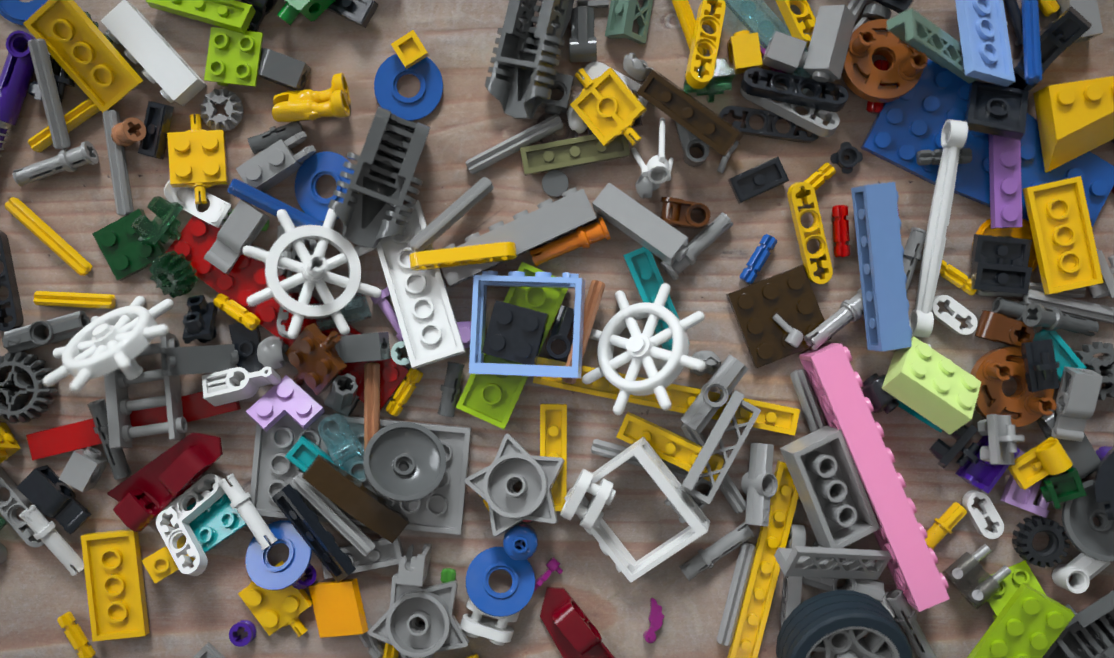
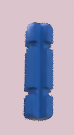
[740,234,777,284]

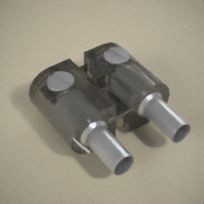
[942,544,1012,610]

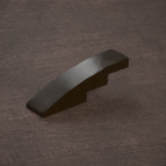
[302,455,409,543]

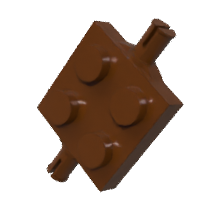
[285,323,347,395]

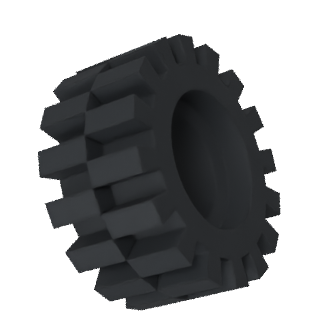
[1012,515,1070,568]

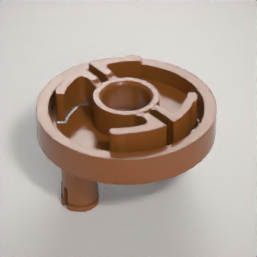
[841,19,928,103]
[970,346,1057,427]

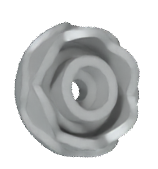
[623,53,654,82]
[635,174,661,199]
[689,351,721,376]

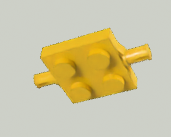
[570,67,647,146]
[167,114,228,204]
[238,561,312,637]

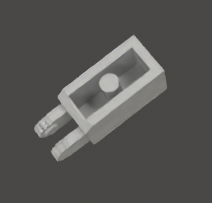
[236,131,316,192]

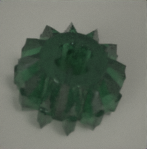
[149,251,198,298]

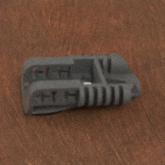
[485,0,574,119]
[328,106,431,249]
[1042,590,1114,658]

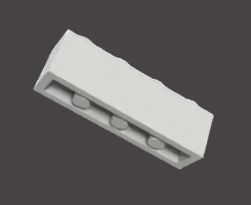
[101,0,207,106]

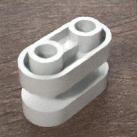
[560,469,616,530]
[460,597,520,646]

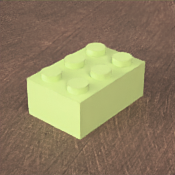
[882,336,981,434]

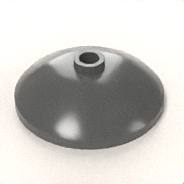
[363,422,446,502]
[1062,479,1114,562]

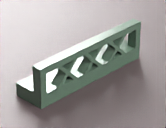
[605,0,653,44]
[887,8,976,83]

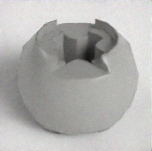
[257,336,290,370]

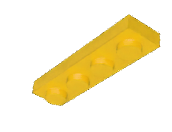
[540,403,567,511]
[616,412,724,482]

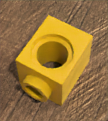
[727,30,763,75]

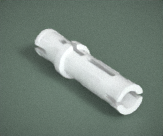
[218,473,278,550]
[19,504,84,576]

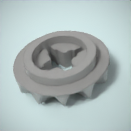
[200,88,243,132]

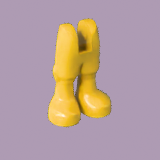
[272,73,351,122]

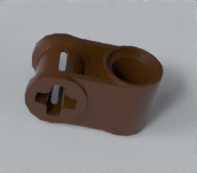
[660,197,711,230]
[975,310,1035,346]

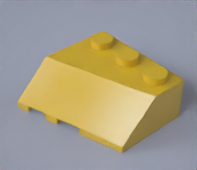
[1033,76,1114,173]

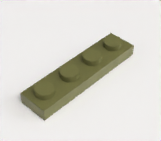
[520,134,630,176]

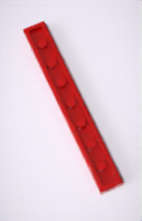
[26,391,241,461]

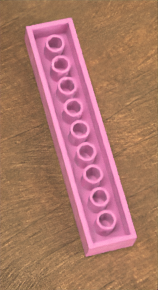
[798,342,950,612]

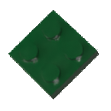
[92,209,168,281]

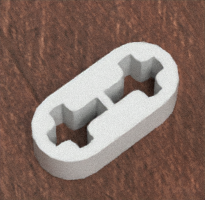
[931,295,978,335]
[962,490,1004,539]

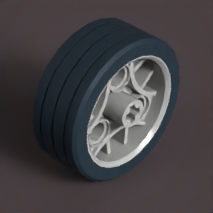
[776,590,913,658]

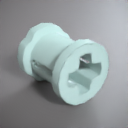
[391,341,410,365]

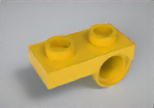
[1008,437,1073,490]
[141,535,196,583]

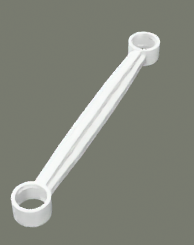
[909,120,968,338]

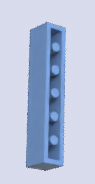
[851,182,912,351]

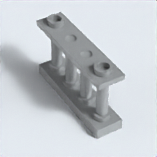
[104,333,187,449]

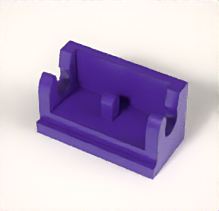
[955,436,1021,494]

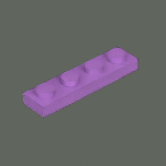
[988,134,1023,229]

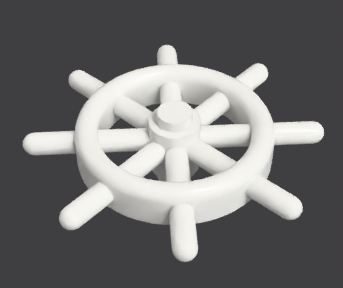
[242,209,382,339]
[582,283,706,415]
[43,296,174,392]

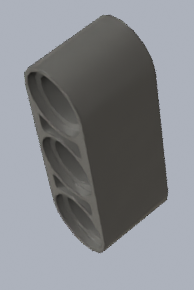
[1036,409,1101,480]

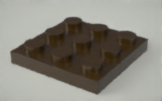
[726,265,832,368]

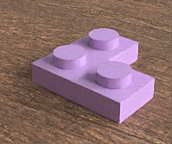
[246,375,325,432]

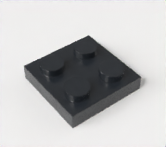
[965,81,1029,140]
[482,300,549,365]

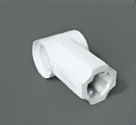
[1052,552,1111,594]

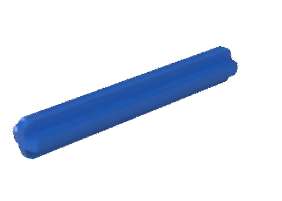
[1021,0,1042,85]
[227,178,324,227]

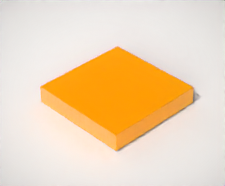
[309,578,368,638]

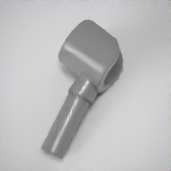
[717,140,738,173]
[772,314,803,348]

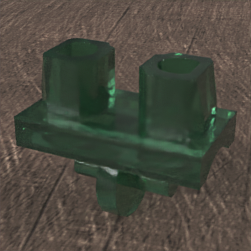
[683,59,735,103]
[131,196,184,245]

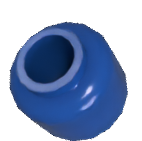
[503,523,538,561]

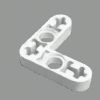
[156,473,225,576]

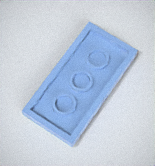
[955,0,1015,87]

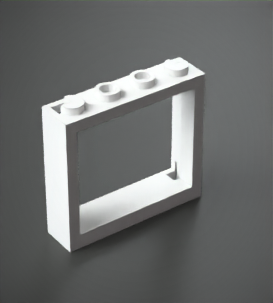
[564,437,710,583]

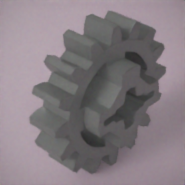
[1074,342,1114,400]

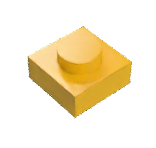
[391,30,429,69]

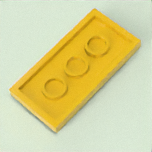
[23,0,143,113]
[1022,176,1104,295]
[81,529,150,642]

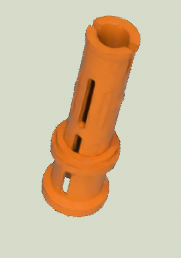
[530,217,611,266]

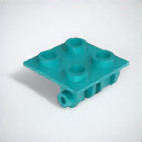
[187,482,247,553]

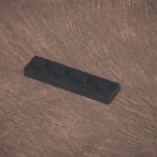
[272,483,356,583]

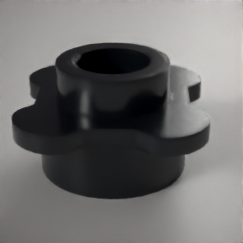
[830,142,863,174]

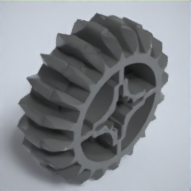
[0,351,58,424]

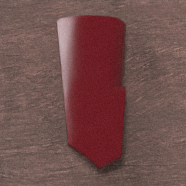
[107,432,223,532]
[540,587,615,658]

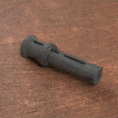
[1023,303,1099,336]

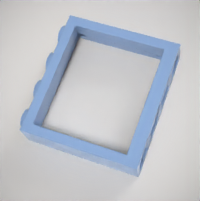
[469,270,585,378]

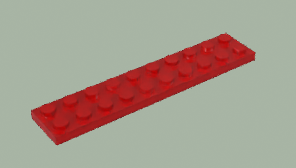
[165,210,410,411]

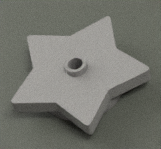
[465,434,565,536]
[367,573,469,658]

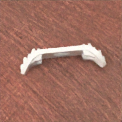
[164,180,232,228]

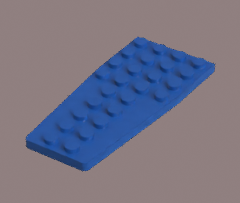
[861,59,1114,227]

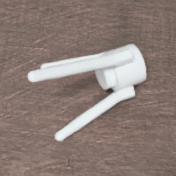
[631,117,674,184]

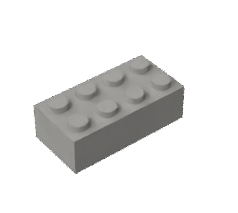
[780,425,880,548]

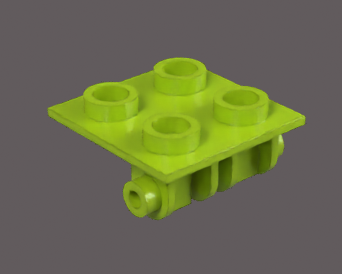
[204,27,264,87]
[976,560,1046,621]

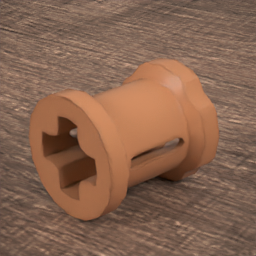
[111,117,146,147]

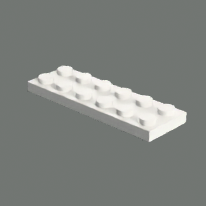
[376,200,465,369]

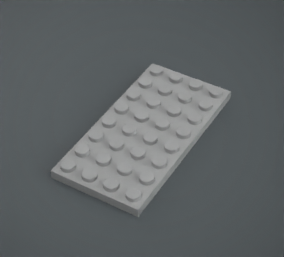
[250,413,472,535]

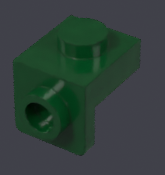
[1040,467,1086,509]

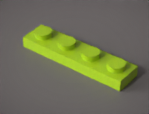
[146,0,256,34]

